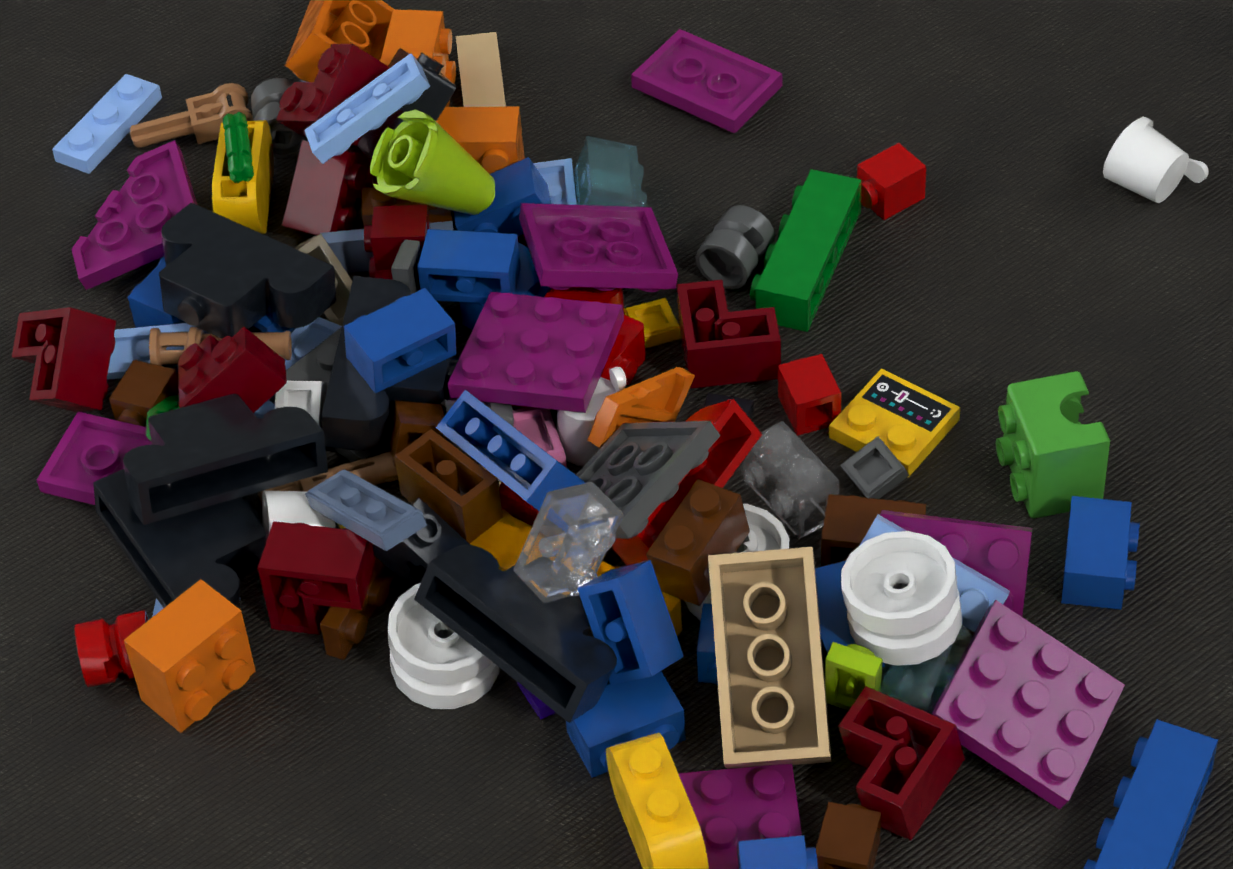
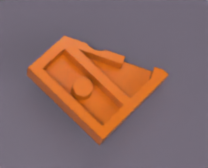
[587,367,695,448]

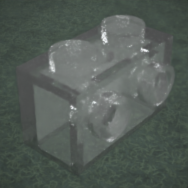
[741,421,839,539]
[513,482,624,603]

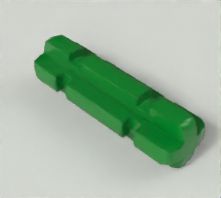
[223,112,254,183]

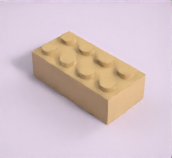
[708,547,831,769]

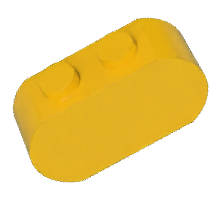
[212,120,274,234]
[606,732,709,869]

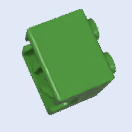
[996,371,1110,519]

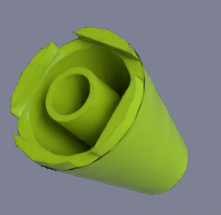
[370,109,495,215]

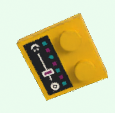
[829,368,960,478]

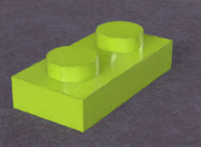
[825,642,883,711]

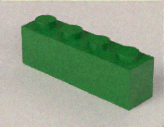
[750,169,862,332]

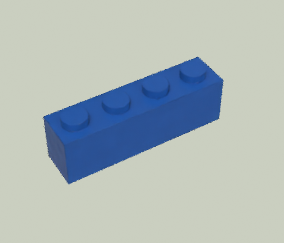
[436,390,596,530]
[1084,719,1218,869]

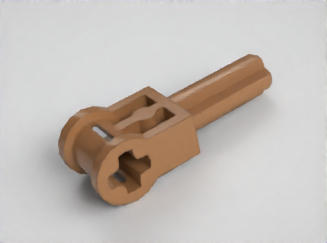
[130,83,254,148]

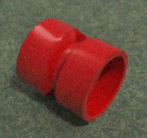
[75,610,149,687]

